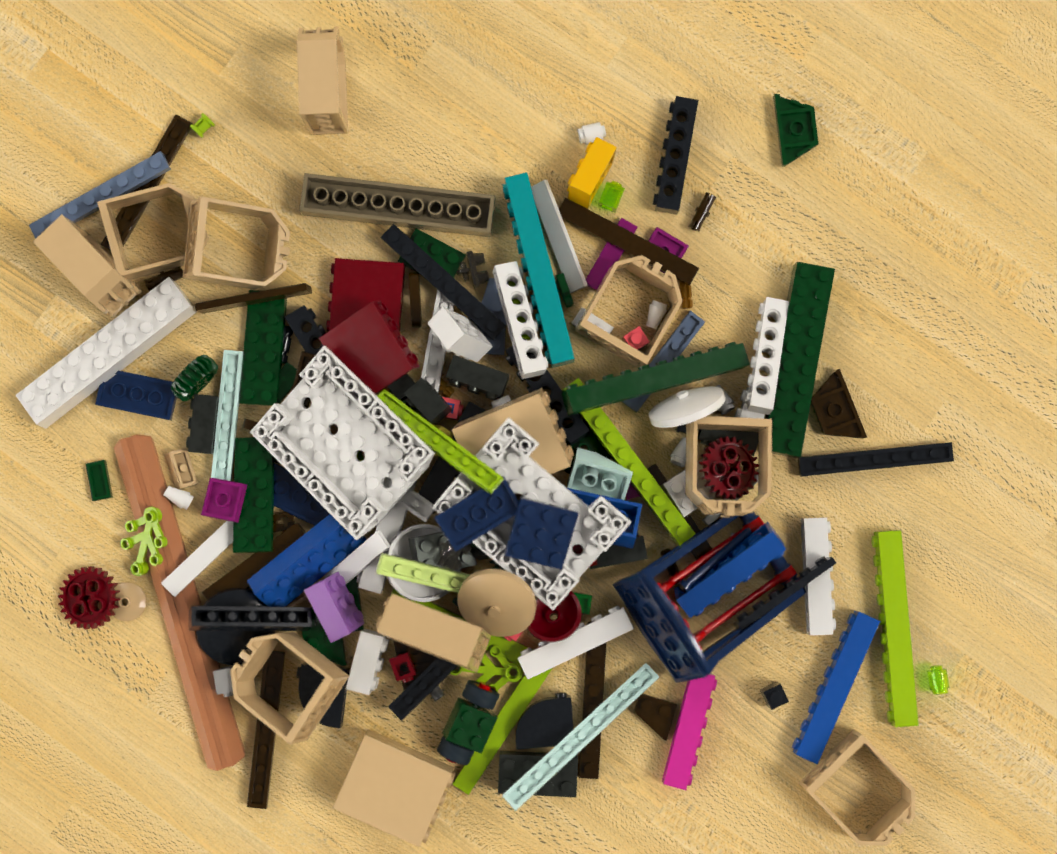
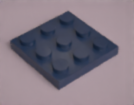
[504,497,579,570]

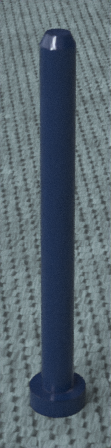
[677,528,752,594]

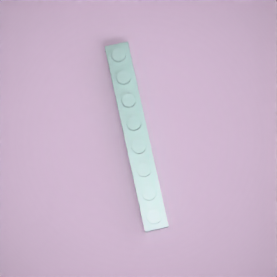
[211,350,243,481]

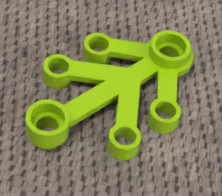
[120,506,168,576]
[450,645,523,692]

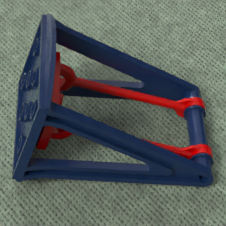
[612,511,806,683]

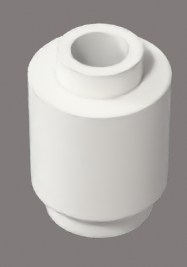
[578,122,606,145]

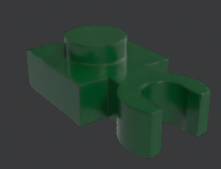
[555,273,574,308]

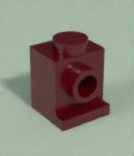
[389,651,416,683]

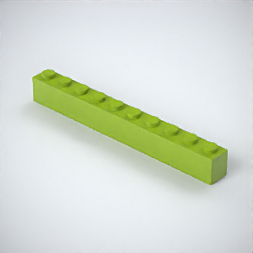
[562,378,695,545]
[871,530,919,727]

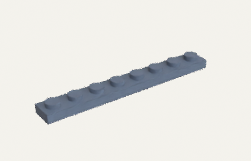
[29,151,171,239]

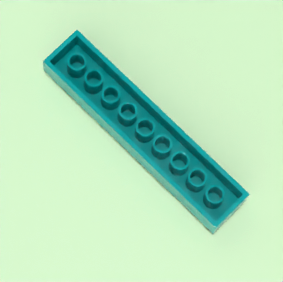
[502,172,575,368]

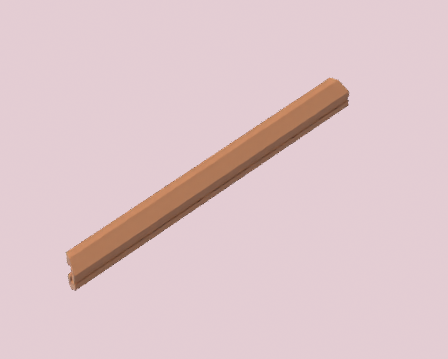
[114,434,245,771]

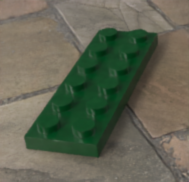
[239,290,287,406]
[233,437,274,553]

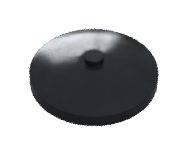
[196,588,275,665]

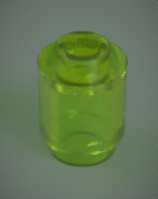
[927,665,950,695]

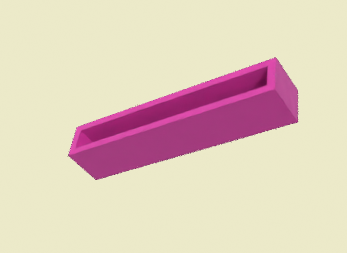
[662,673,717,790]

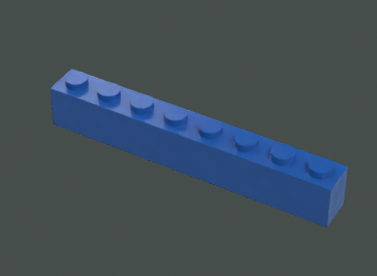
[792,611,880,765]

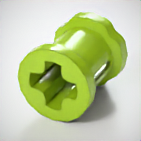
[190,113,215,138]

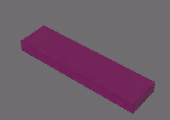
[586,217,638,291]

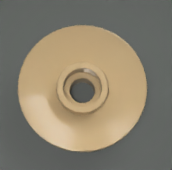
[113,582,146,621]

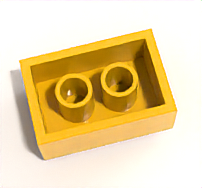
[567,137,617,209]

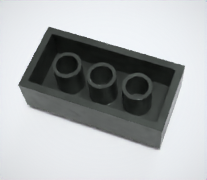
[498,751,578,797]

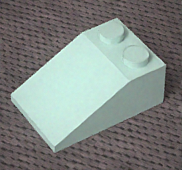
[567,447,633,500]

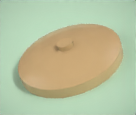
[457,569,537,637]

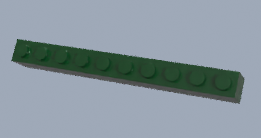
[561,342,750,416]

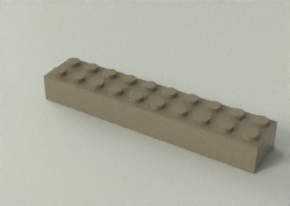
[300,173,495,237]

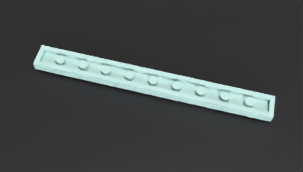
[502,663,659,811]

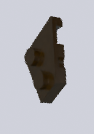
[634,694,677,741]

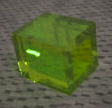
[598,181,625,213]

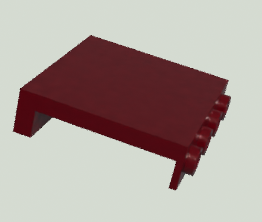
[326,258,405,332]
[319,300,420,394]

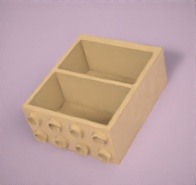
[452,388,574,474]
[376,594,491,673]
[333,729,455,847]

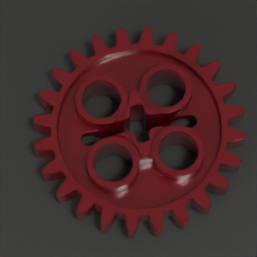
[699,436,759,500]
[58,566,120,630]

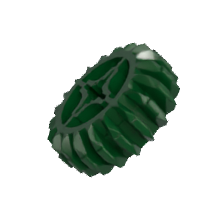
[171,355,218,401]

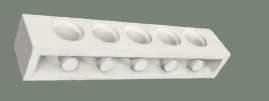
[493,261,548,379]
[744,297,789,415]

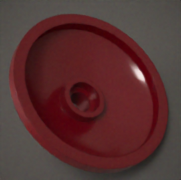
[527,591,582,643]

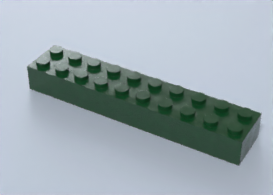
[765,262,835,458]

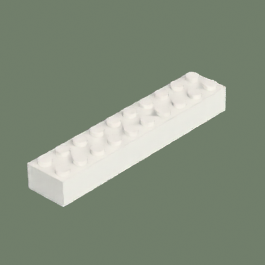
[16,277,198,429]

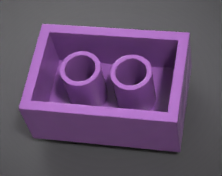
[304,572,365,643]

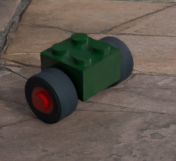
[437,680,499,765]

